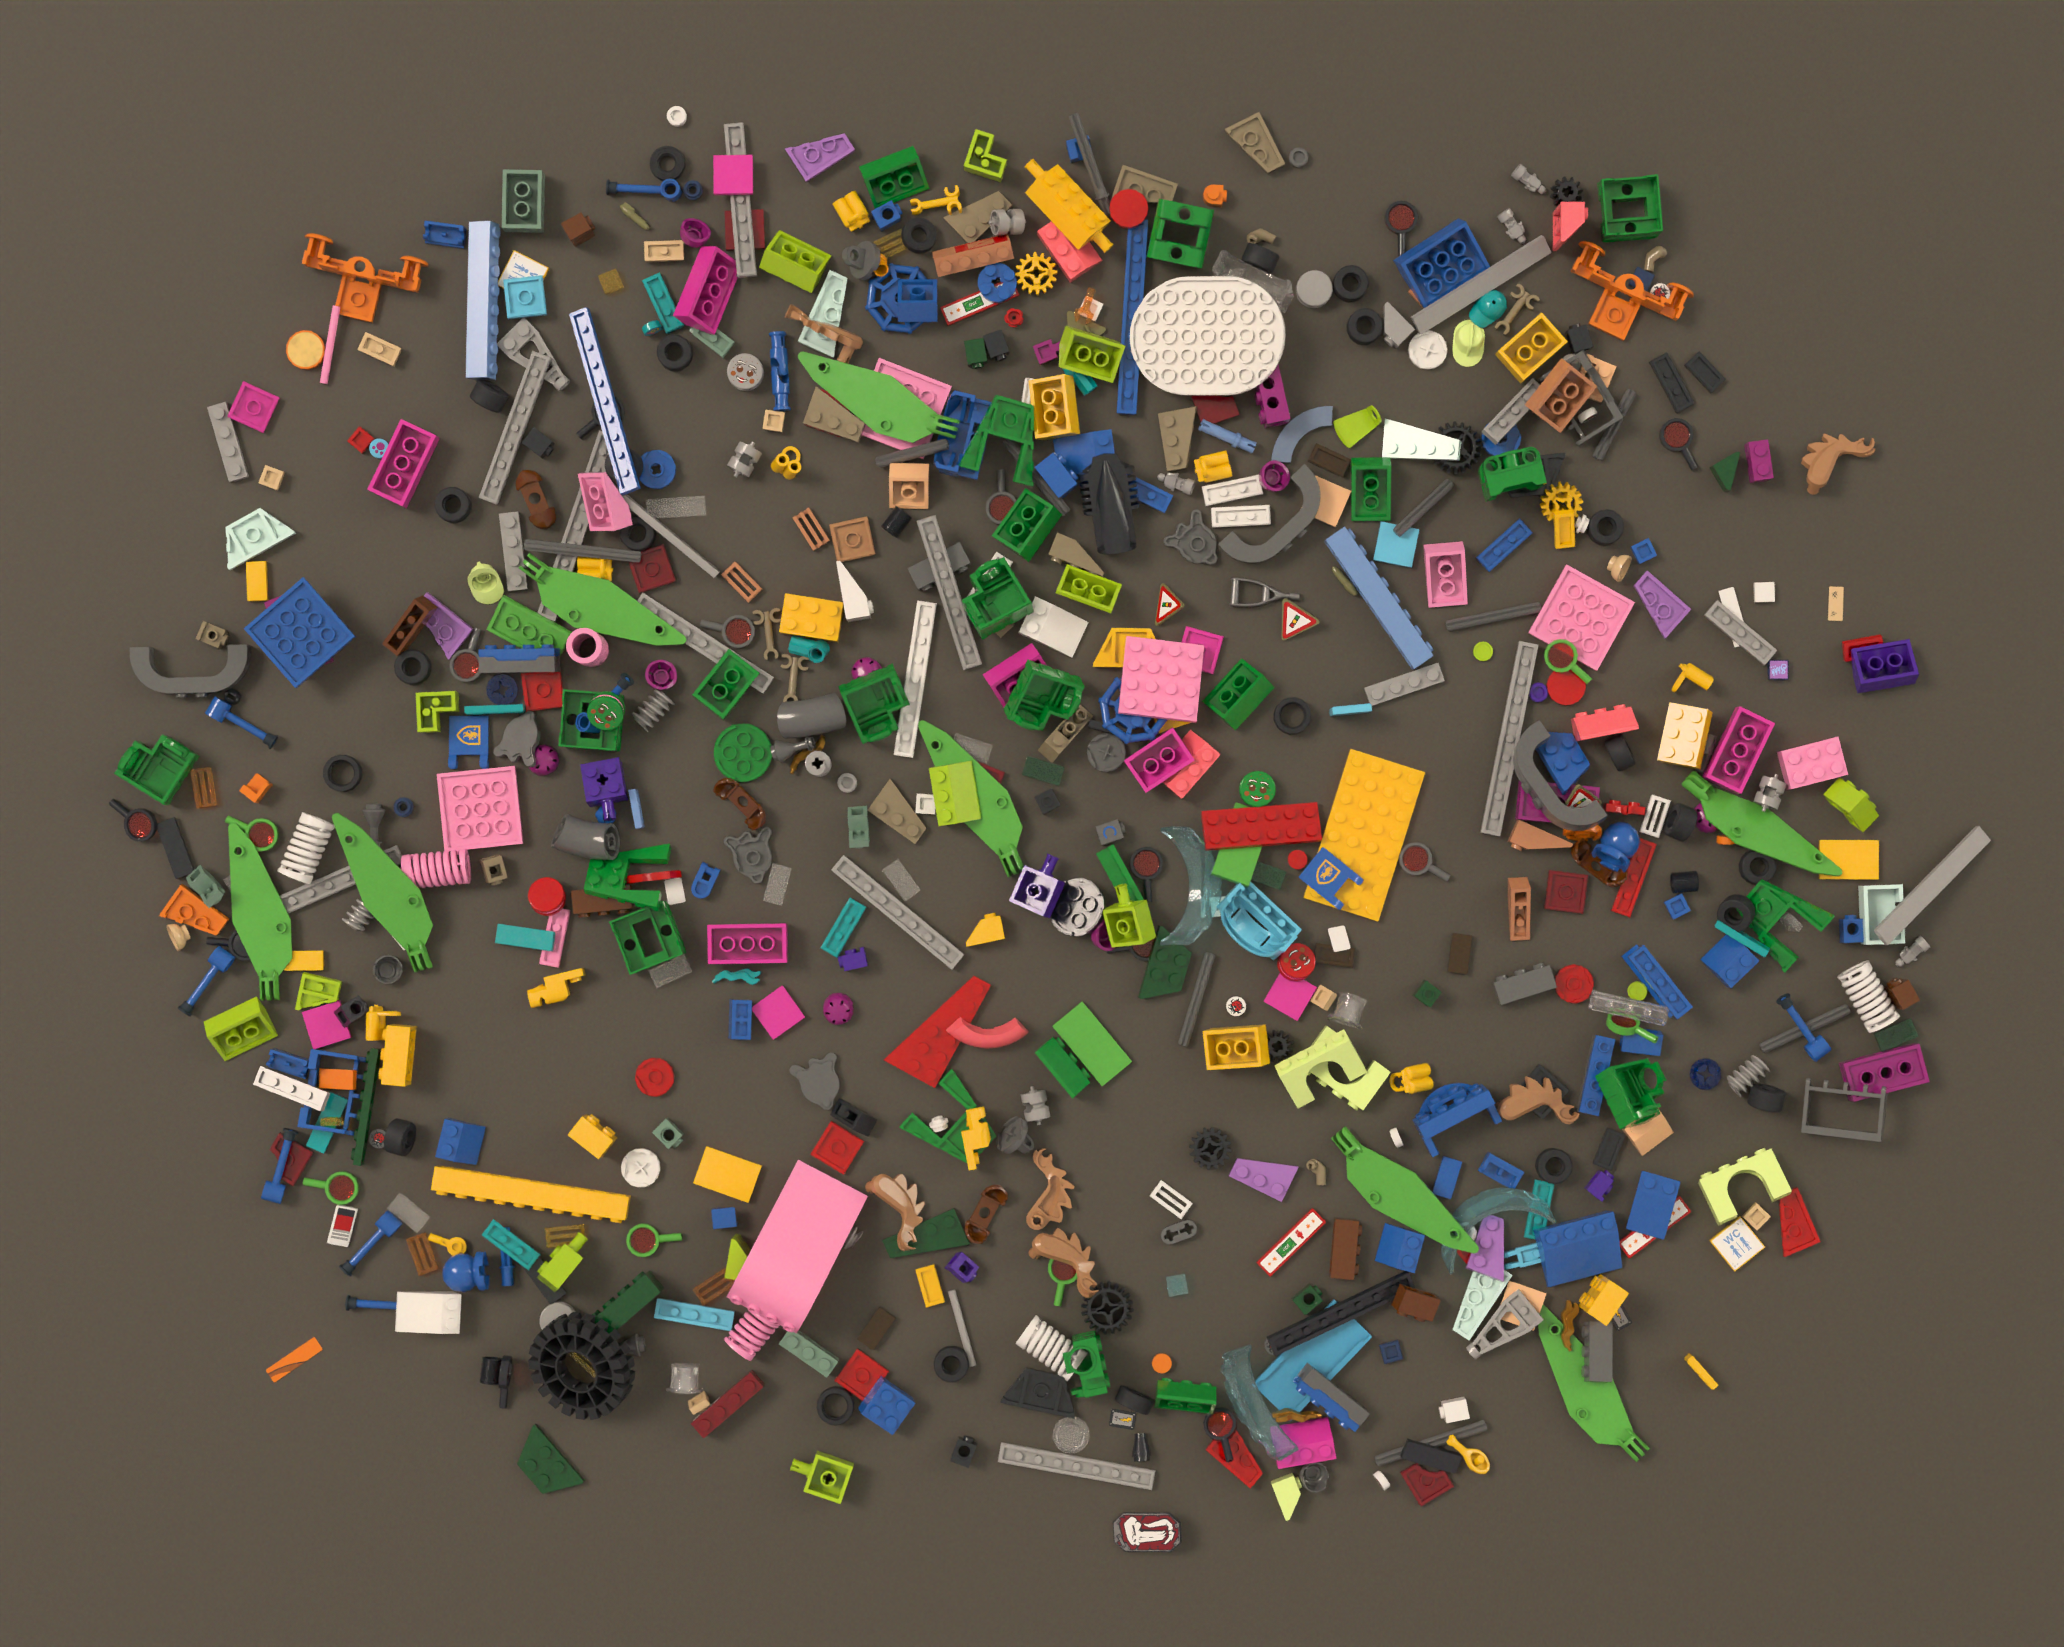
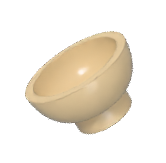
[1607,555,1632,582]
[167,924,191,951]

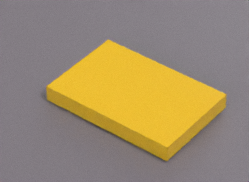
[1819,840,1879,879]
[693,1146,762,1203]

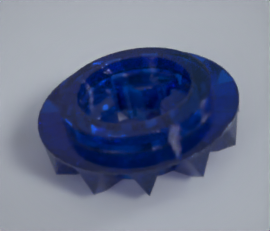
[486,674,518,705]
[1690,1058,1721,1090]

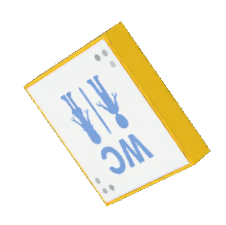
[498,250,549,289]
[1709,1216,1765,1272]

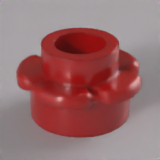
[1004,308,1024,328]

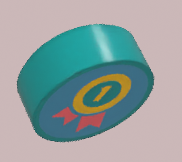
[642,320,662,336]

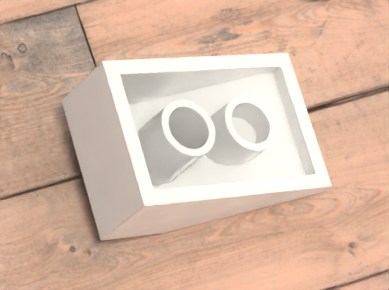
[836,561,874,622]
[1019,596,1088,658]
[395,1291,461,1334]

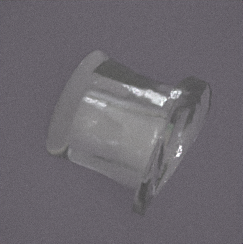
[1327,992,1367,1030]
[666,1363,703,1394]
[1053,1417,1090,1454]

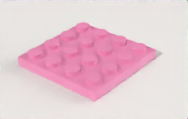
[856,358,952,460]
[1528,564,1635,671]
[1118,636,1204,723]
[437,766,524,852]

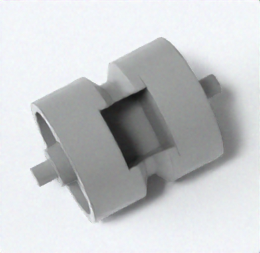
[989,209,1026,235]
[727,441,762,478]
[1753,774,1787,812]
[1020,1086,1051,1125]

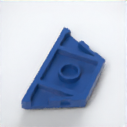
[1536,732,1590,795]

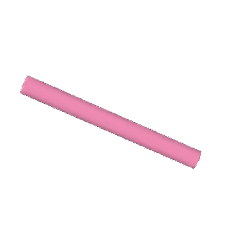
[320,306,340,384]

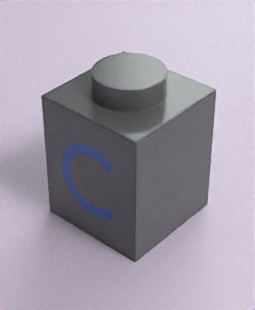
[1095,819,1126,845]

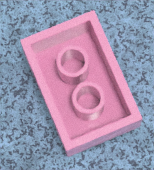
[1777,737,1848,790]

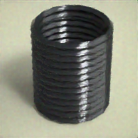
[881,506,912,538]
[1670,871,1699,893]
[479,1356,502,1385]

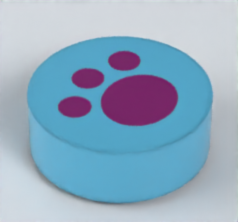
[369,439,389,459]

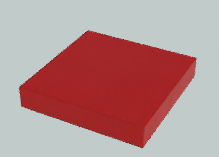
[521,669,563,712]
[811,1121,864,1175]
[834,1348,889,1401]

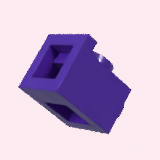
[838,947,868,971]
[1584,1170,1615,1202]
[944,1252,979,1283]

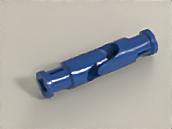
[769,331,791,412]

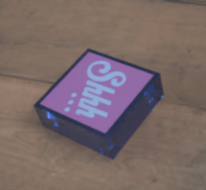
[1768,660,1789,680]

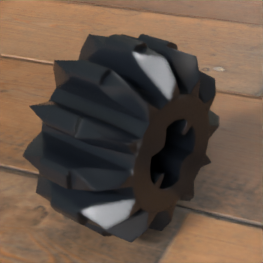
[1550,176,1583,205]
[1267,1030,1294,1063]

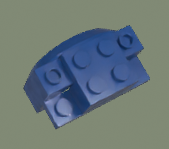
[934,390,991,480]

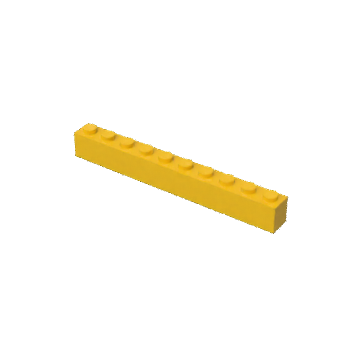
[431,1165,631,1223]

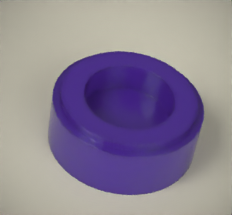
[1528,683,1548,702]

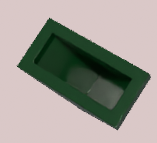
[1710,452,1740,492]

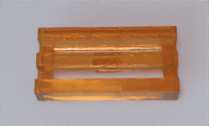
[190,767,217,809]
[406,1232,438,1276]
[693,1267,735,1306]

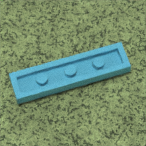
[654,1298,735,1331]

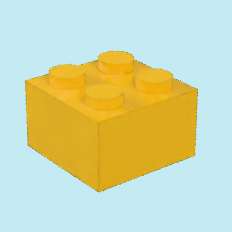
[568,1114,617,1159]

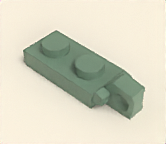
[689,327,735,358]

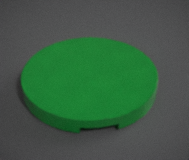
[714,723,772,782]

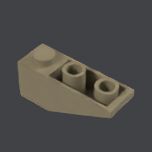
[1048,533,1104,577]
[1038,705,1093,763]

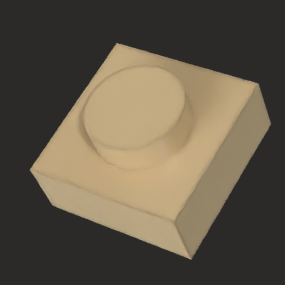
[763,410,785,433]
[259,465,285,491]
[1310,985,1337,1011]
[1742,1202,1771,1231]
[688,1391,710,1415]

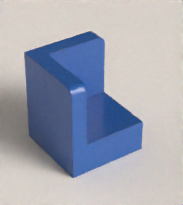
[1066,135,1092,163]
[711,1207,738,1229]

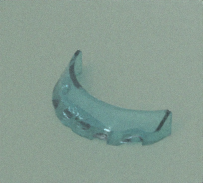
[1160,826,1222,945]
[1441,1188,1556,1275]
[1221,1344,1299,1461]

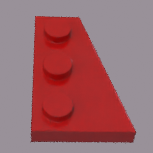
[1779,1187,1821,1257]
[1205,1420,1263,1489]

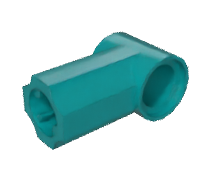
[1062,368,1098,396]
[788,635,830,663]

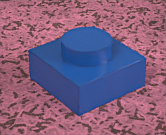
[1630,538,1657,565]
[1663,893,1691,920]

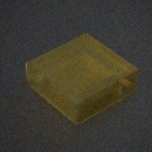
[598,269,624,295]
[320,1117,344,1126]

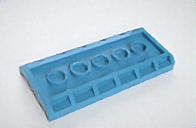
[1252,1299,1372,1422]

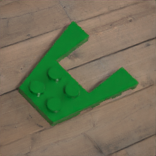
[959,395,1034,487]
[584,844,671,911]
[1736,879,1835,973]
[899,1069,997,1163]

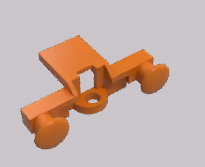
[302,233,428,323]
[1570,241,1694,341]

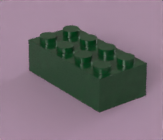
[592,1271,664,1333]

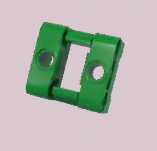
[1597,174,1663,243]
[1147,199,1215,268]
[1478,447,1547,502]
[558,689,625,752]
[609,901,687,975]

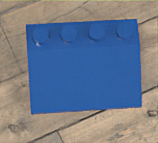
[1393,218,1490,308]
[1533,1211,1622,1287]

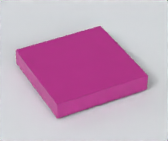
[713,155,753,195]
[227,381,279,433]
[1181,626,1223,674]
[1263,973,1317,1021]
[752,985,805,1040]
[302,1000,352,1049]

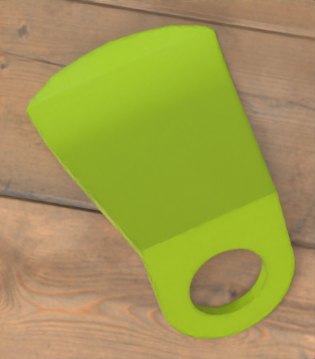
[1333,405,1381,448]

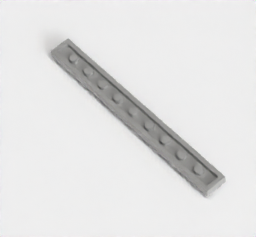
[538,430,608,622]
[1480,641,1538,836]

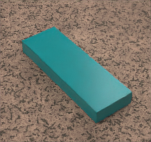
[642,272,684,334]
[464,704,526,715]
[820,898,867,958]
[1715,920,1770,957]
[495,924,556,951]
[306,1092,348,1154]
[1523,1179,1554,1239]
[482,1219,540,1270]

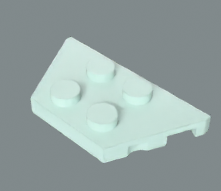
[226,508,296,571]

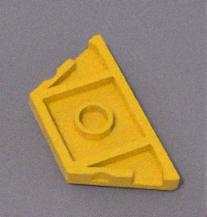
[1093,628,1155,668]

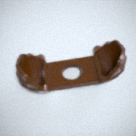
[516,470,556,529]
[713,778,766,831]
[1571,839,1628,887]
[965,1185,1008,1244]

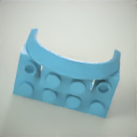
[1216,881,1302,960]

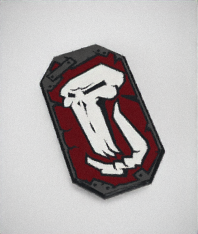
[1113,1512,1182,1552]

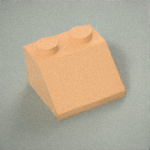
[889,463,929,509]
[1622,1109,1674,1156]

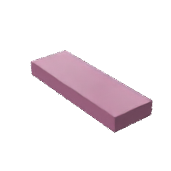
[539,909,571,968]

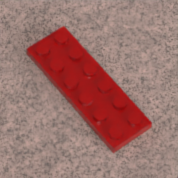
[1201,802,1322,851]

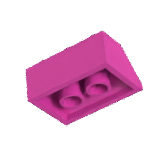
[983,643,1047,707]
[1124,727,1194,793]
[1270,1417,1336,1469]

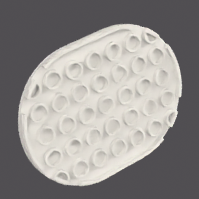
[1130,276,1286,395]

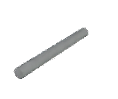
[948,1289,976,1367]

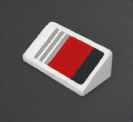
[327,1205,358,1247]

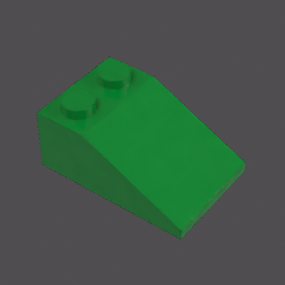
[1351,457,1391,521]
[692,649,760,721]

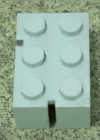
[1858,884,1905,945]

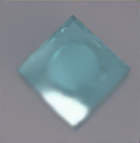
[1166,1273,1188,1297]

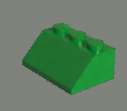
[859,146,930,209]
[992,488,1062,562]
[1202,658,1275,730]
[1035,1037,1091,1099]
[1154,1378,1216,1414]

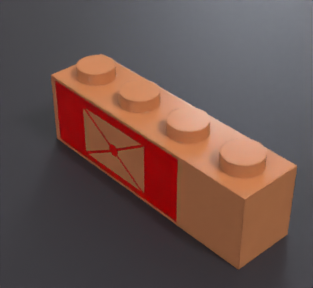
[932,233,1014,277]

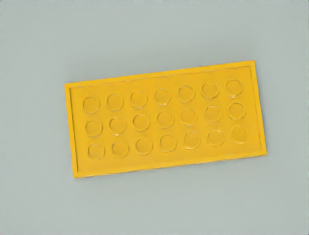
[1303,749,1425,921]

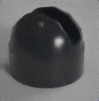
[224,689,241,705]

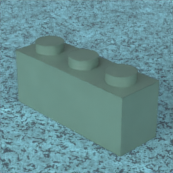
[779,1330,839,1377]

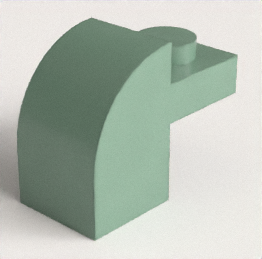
[848,806,870,848]
[186,865,225,908]

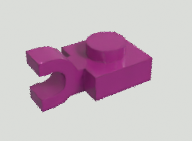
[1033,339,1060,365]

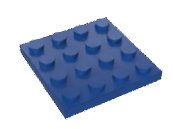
[244,577,356,688]

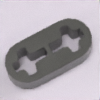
[1161,1219,1197,1244]

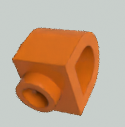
[1203,184,1227,207]

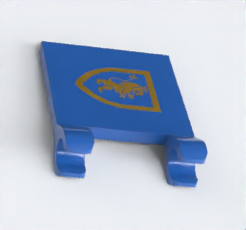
[448,716,489,769]
[1299,847,1364,910]

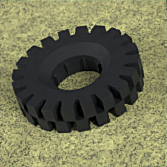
[528,1312,636,1420]

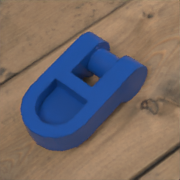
[691,862,721,899]

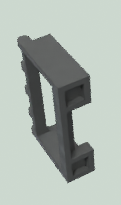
[1537,350,1625,446]
[1801,1078,1888,1142]

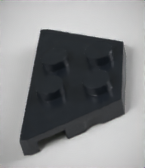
[1508,453,1565,498]
[1000,1367,1075,1419]

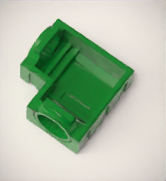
[962,557,1034,640]
[1004,659,1085,731]
[838,663,910,744]
[114,734,200,805]
[1595,1058,1666,1130]
[1063,1330,1110,1398]

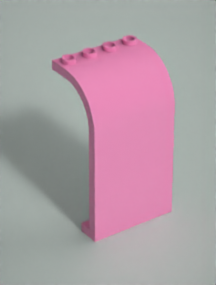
[727,1160,868,1334]

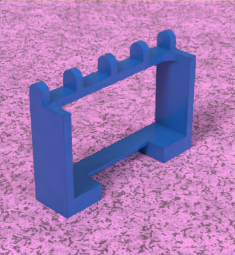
[297,1049,366,1136]

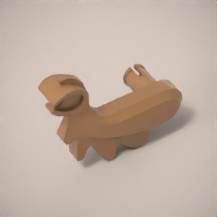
[785,304,863,364]
[1801,434,1876,495]
[1496,1076,1579,1124]
[1026,1148,1074,1230]
[865,1174,925,1251]
[1028,1228,1099,1298]

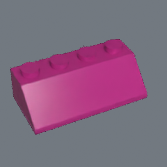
[673,246,737,335]

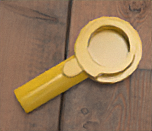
[428,1233,467,1256]

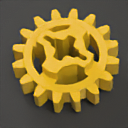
[1015,252,1057,296]
[1540,482,1583,522]

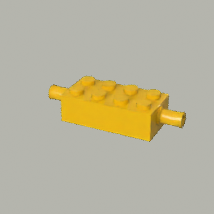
[1025,159,1114,253]

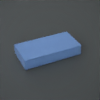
[628,789,645,829]

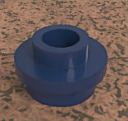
[683,180,703,200]
[394,797,414,817]

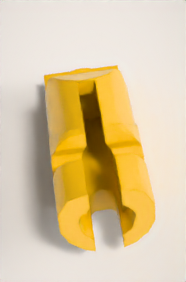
[527,968,586,1008]
[961,1107,991,1170]

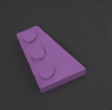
[785,133,855,183]
[1633,571,1691,639]
[424,592,473,660]
[1228,1158,1298,1202]
[1466,1212,1504,1282]

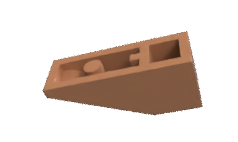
[1507,820,1573,851]
[1508,877,1531,941]

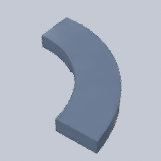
[1271,406,1333,463]

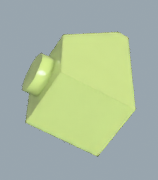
[1271,1473,1302,1521]

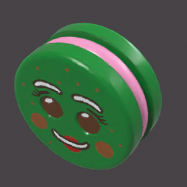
[587,691,625,730]
[1239,771,1276,807]

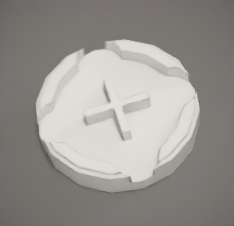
[1408,330,1448,370]
[621,1148,661,1187]

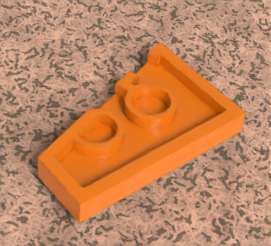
[159,884,229,935]

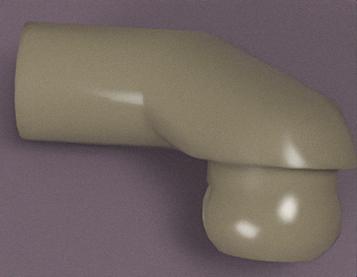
[1247,228,1276,244]
[1644,246,1667,272]
[1306,1159,1326,1185]

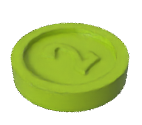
[1473,642,1493,661]
[1627,981,1648,1001]

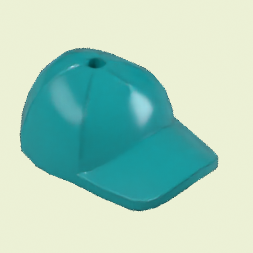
[1469,290,1507,328]

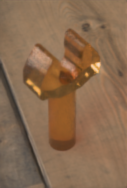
[1074,287,1095,325]

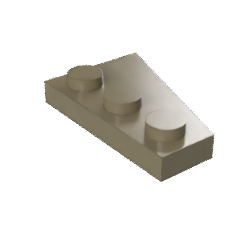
[1224,112,1285,174]
[1111,165,1178,203]
[943,191,1012,243]
[803,387,865,443]
[1158,406,1197,472]
[868,779,927,844]

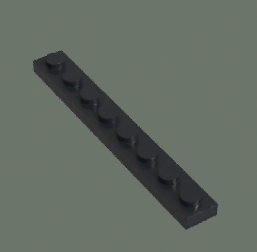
[1267,1271,1415,1356]

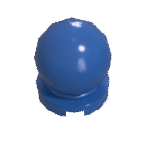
[1591,822,1640,872]
[442,1251,490,1292]

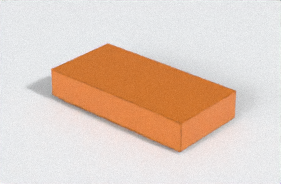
[319,1068,357,1090]

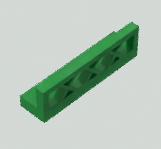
[1096,844,1151,913]

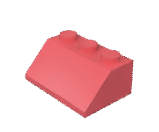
[1553,202,1588,251]
[1037,221,1102,283]
[1571,704,1639,741]
[1162,730,1221,799]

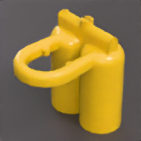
[832,191,870,232]
[771,446,801,480]
[1194,450,1232,483]
[577,556,613,581]
[1672,663,1714,693]
[366,1005,401,1041]
[1389,1063,1434,1094]

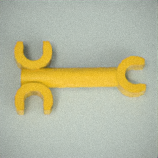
[910,185,962,215]

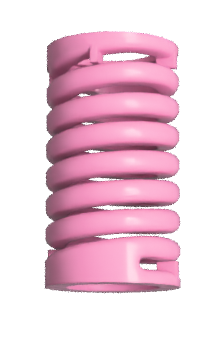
[566,628,609,667]
[401,849,471,888]
[724,1311,780,1361]

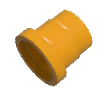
[873,253,889,277]

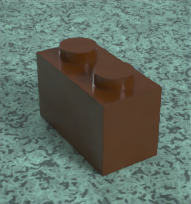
[561,212,596,247]
[1884,977,1920,1010]
[1392,1284,1441,1322]

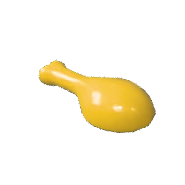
[1446,1435,1490,1474]

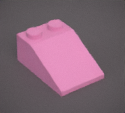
[578,472,633,531]
[1424,541,1468,608]

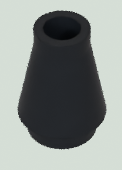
[1132,1433,1151,1462]

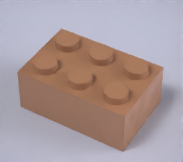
[1525,358,1597,433]

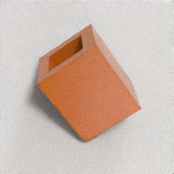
[239,773,273,803]

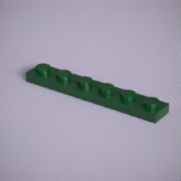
[351,1047,382,1166]

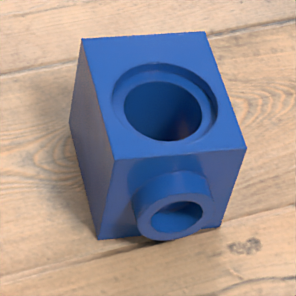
[871,200,903,232]
[1839,915,1864,943]

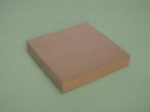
[829,516,876,562]

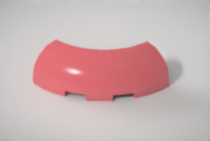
[946,1017,1029,1049]

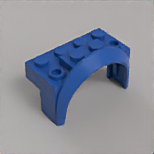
[1412,1083,1502,1157]

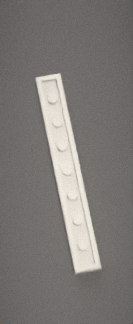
[894,601,937,758]

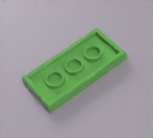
[486,595,572,658]
[1211,802,1262,888]
[1052,1001,1132,1086]

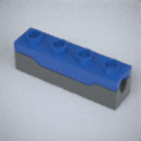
[478,644,560,673]
[1576,1034,1615,1116]
[1293,1362,1370,1432]

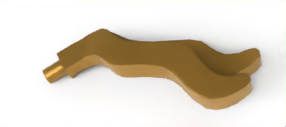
[790,734,825,774]
[1561,1300,1579,1351]
[1272,1408,1323,1422]

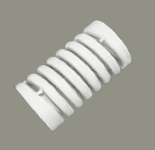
[277,812,335,884]
[1837,960,1900,1033]
[1015,1315,1088,1381]

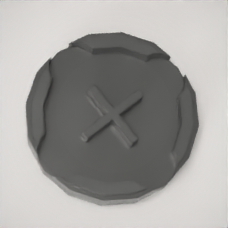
[1087,733,1126,772]

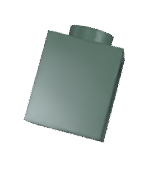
[652,1117,684,1149]

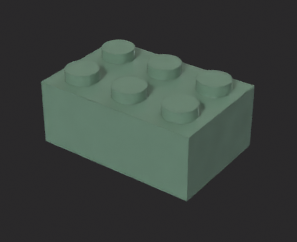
[502,169,545,233]

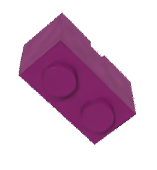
[1744,439,1774,483]

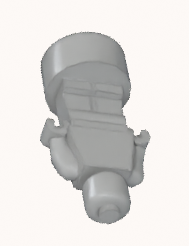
[1511,164,1546,194]
[1497,208,1526,244]
[1157,472,1196,495]
[1895,936,1931,967]

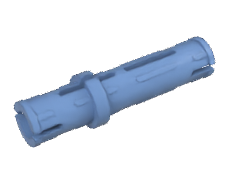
[1198,419,1257,454]

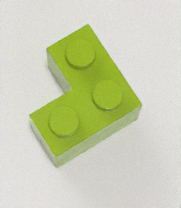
[964,129,1007,182]
[416,691,459,733]
[1823,778,1879,832]

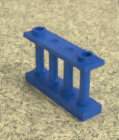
[1621,944,1693,1019]

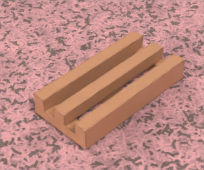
[793,507,830,551]
[721,562,763,603]

